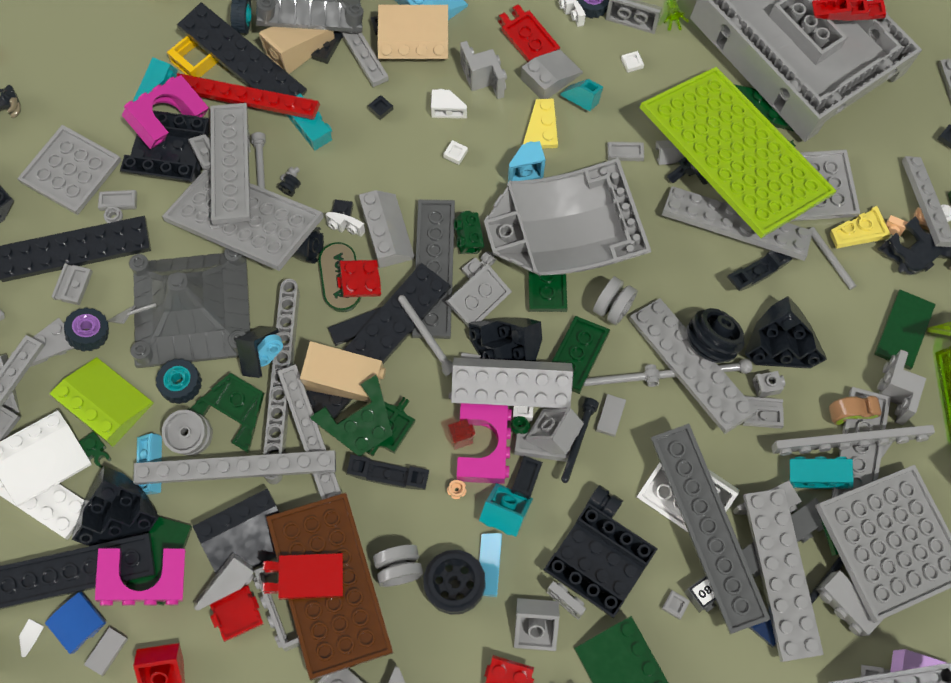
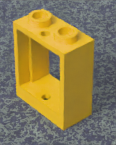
[167,36,218,77]

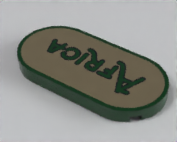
[319,242,361,312]

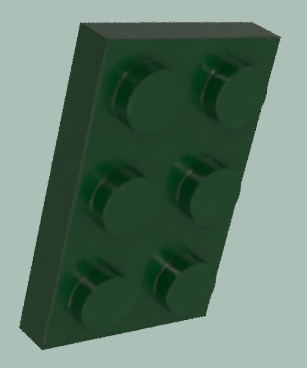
[528,270,568,312]

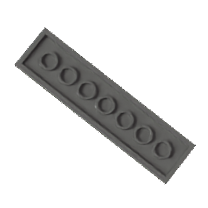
[412,199,455,339]

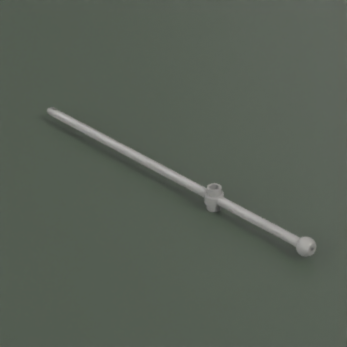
[449,359,752,399]

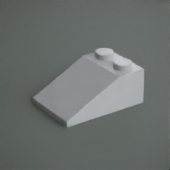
[521,49,583,99]

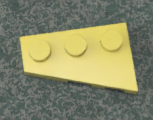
[523,99,558,149]
[830,206,891,249]

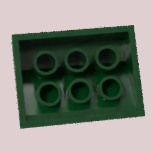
[574,616,668,683]

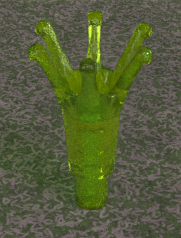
[663,0,689,31]

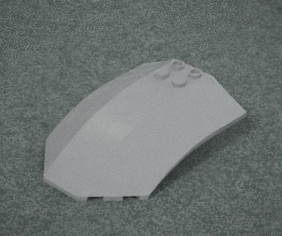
[484,158,651,275]

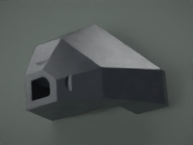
[745,296,827,368]
[469,318,542,361]
[72,466,159,546]

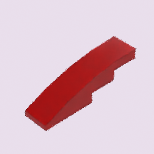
[812,0,886,21]

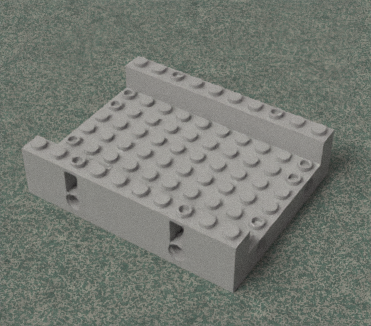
[690,0,922,142]

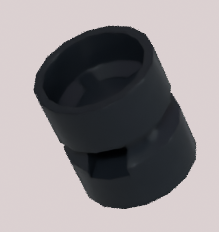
[586,485,624,518]

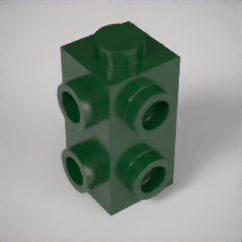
[454,211,484,254]

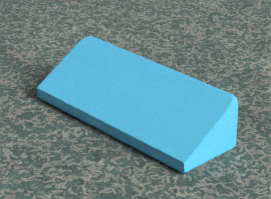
[136,433,162,495]
[479,533,502,597]

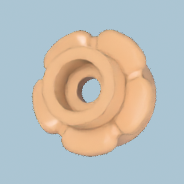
[447,480,467,499]

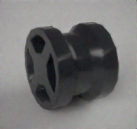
[278,174,301,197]

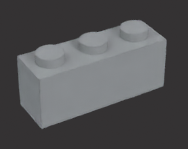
[816,570,883,637]

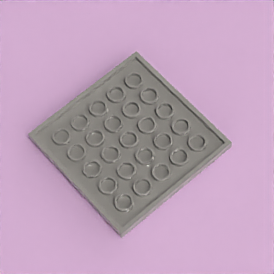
[815,465,951,623]

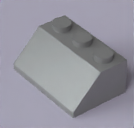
[606,0,663,34]

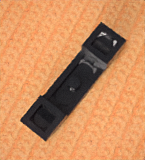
[727,250,792,291]
[346,454,429,490]

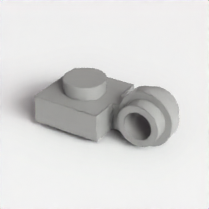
[462,251,496,279]

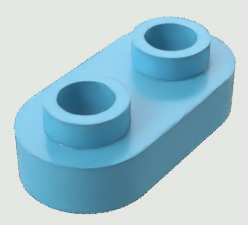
[257,335,283,366]

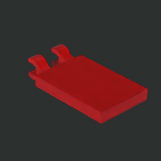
[498,4,560,62]
[263,553,343,600]

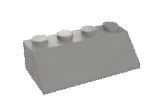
[359,190,415,268]

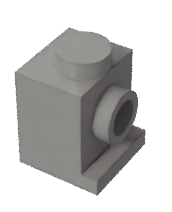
[752,371,785,398]

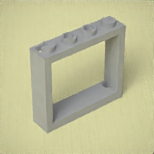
[253,561,300,651]

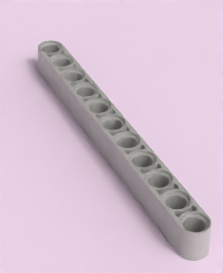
[263,279,300,484]

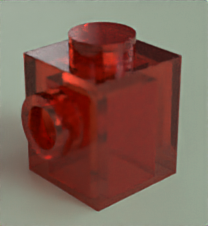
[448,419,476,450]

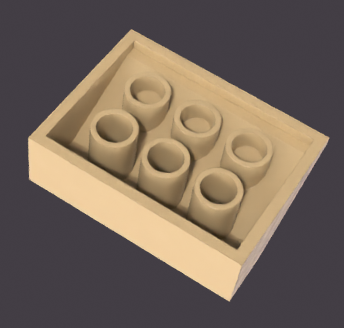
[378,5,448,59]

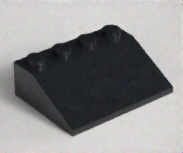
[192,488,280,574]

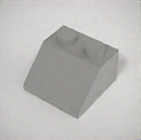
[525,408,584,455]
[514,598,559,651]

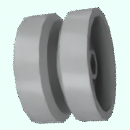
[593,276,638,326]
[162,410,213,455]
[373,545,424,587]

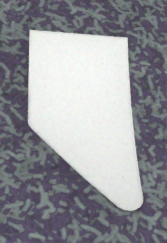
[19,619,44,657]

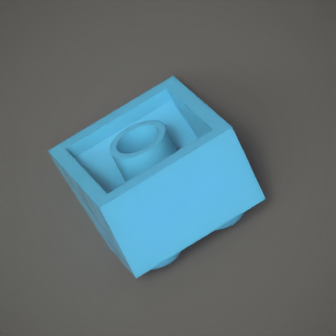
[508,141,546,182]

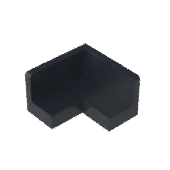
[236,326,279,378]

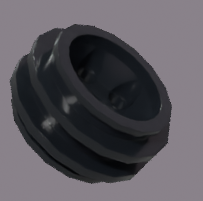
[687,308,745,363]
[423,550,486,615]

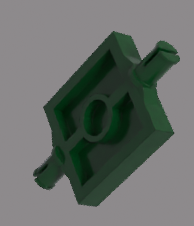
[367,397,416,457]

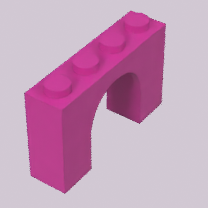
[122,75,209,149]
[457,403,512,484]
[95,548,186,606]

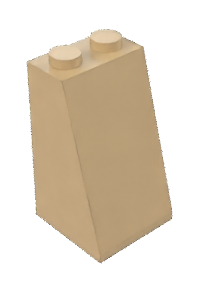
[259,27,335,74]
[300,341,386,402]

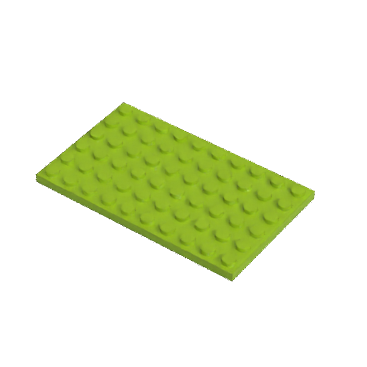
[639,67,836,238]

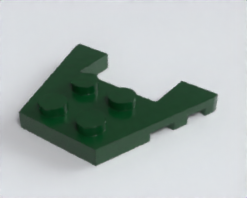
[187,373,265,453]
[310,374,393,456]

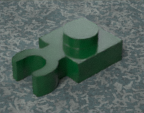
[79,431,111,468]

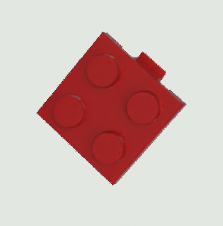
[337,260,381,297]
[210,585,264,642]
[484,655,534,683]

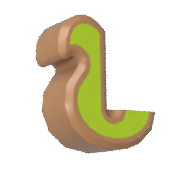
[829,396,882,425]

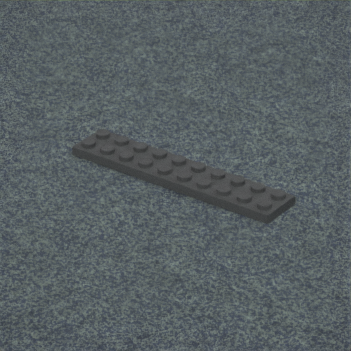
[651,424,770,634]

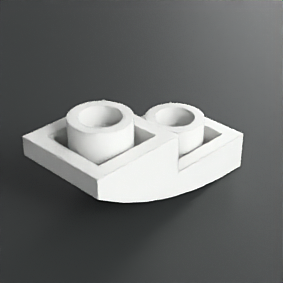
[559,0,586,27]
[326,212,365,237]

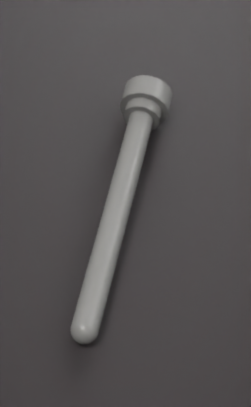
[251,132,266,189]
[398,295,453,376]

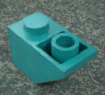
[560,79,603,111]

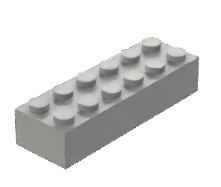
[451,357,573,408]

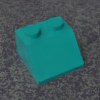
[479,483,533,537]

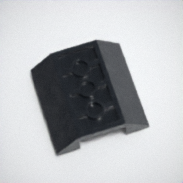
[120,110,209,182]
[543,503,658,618]

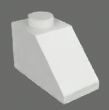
[431,89,467,118]

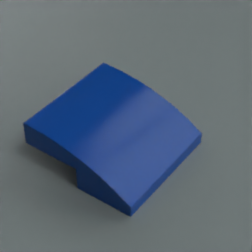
[45,592,106,654]

